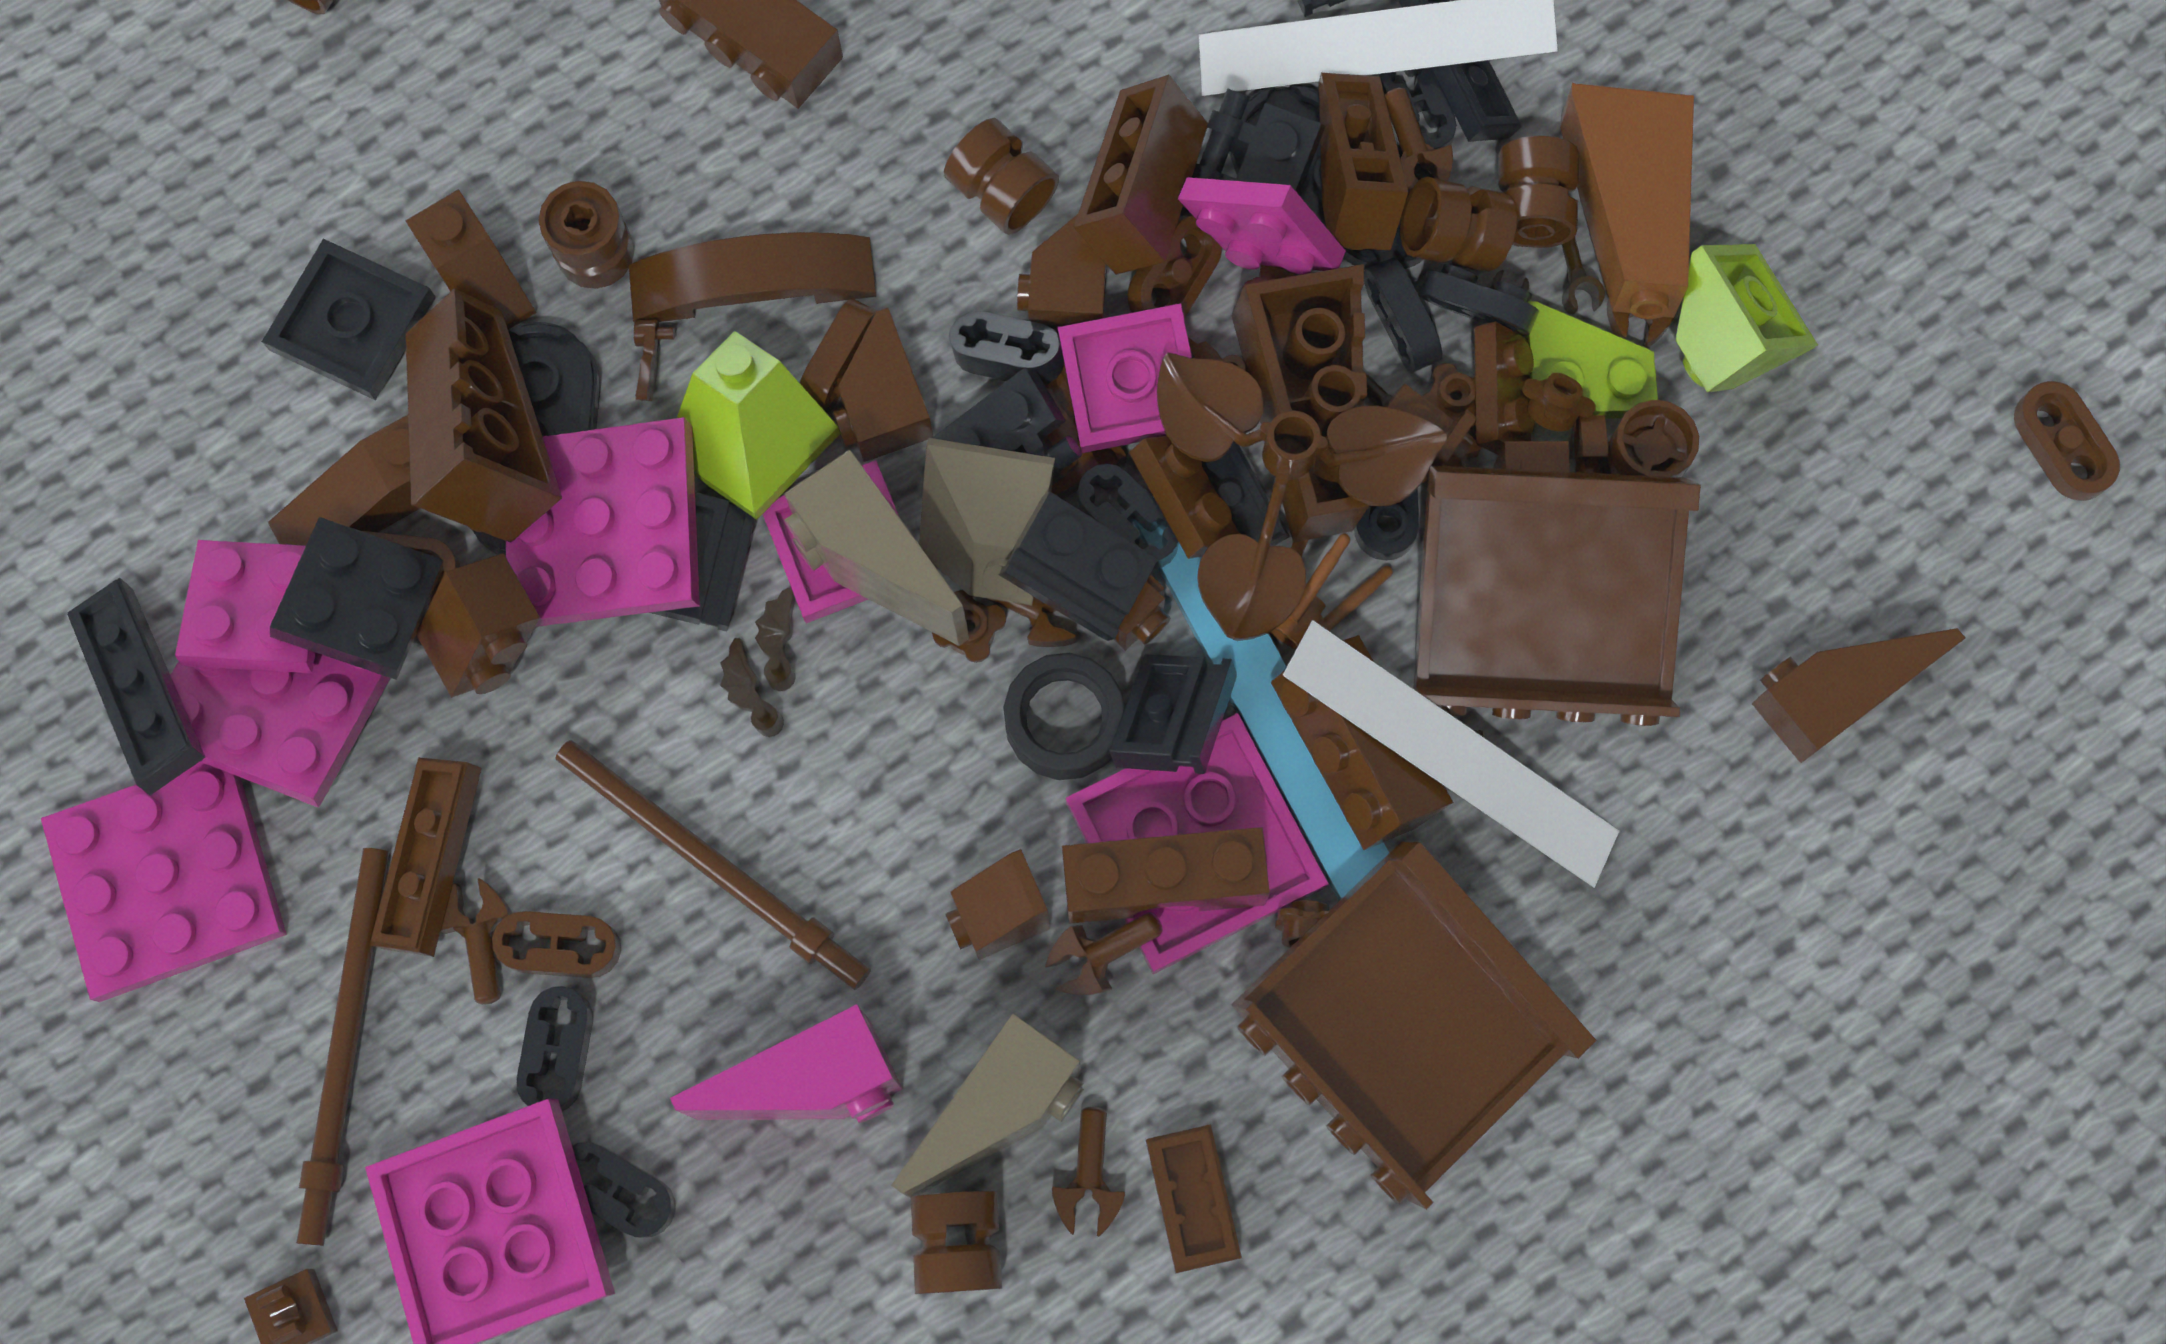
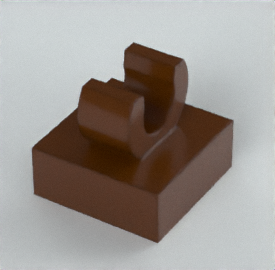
[244,1269,338,1344]

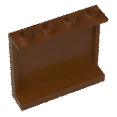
[1413,465,1701,726]
[1231,842,1597,1210]

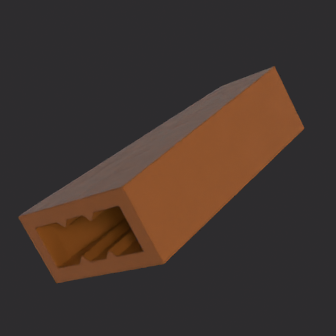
[1560,83,1694,319]

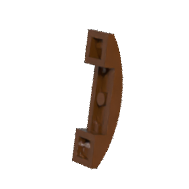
[628,232,877,322]

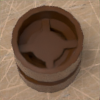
[944,118,1059,235]
[1498,135,1579,248]
[1400,177,1517,272]
[538,181,635,289]
[1601,400,1700,477]
[911,1191,1002,1294]

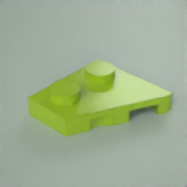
[1525,301,1658,419]

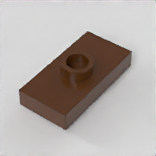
[1145,1124,1242,1274]

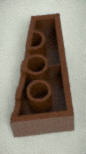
[1231,264,1370,543]
[406,288,562,543]

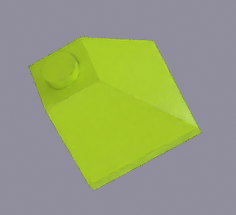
[1675,244,1818,392]
[677,331,841,520]

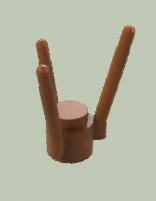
[1269,533,1393,650]

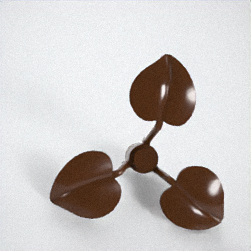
[1157,353,1447,641]

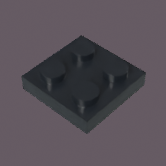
[261,238,436,401]
[270,517,444,680]

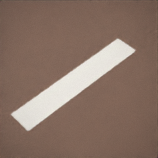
[1199,0,1558,96]
[1283,620,1619,888]

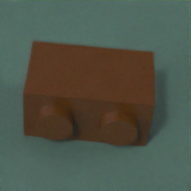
[416,553,540,698]

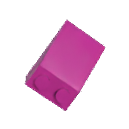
[670,1004,903,1123]

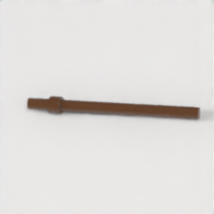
[555,740,871,990]
[296,848,389,1246]

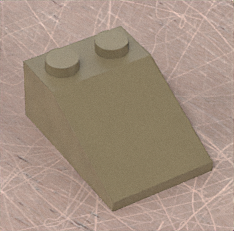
[784,450,969,646]
[891,1014,1084,1198]

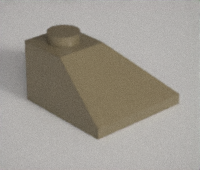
[919,438,1055,606]

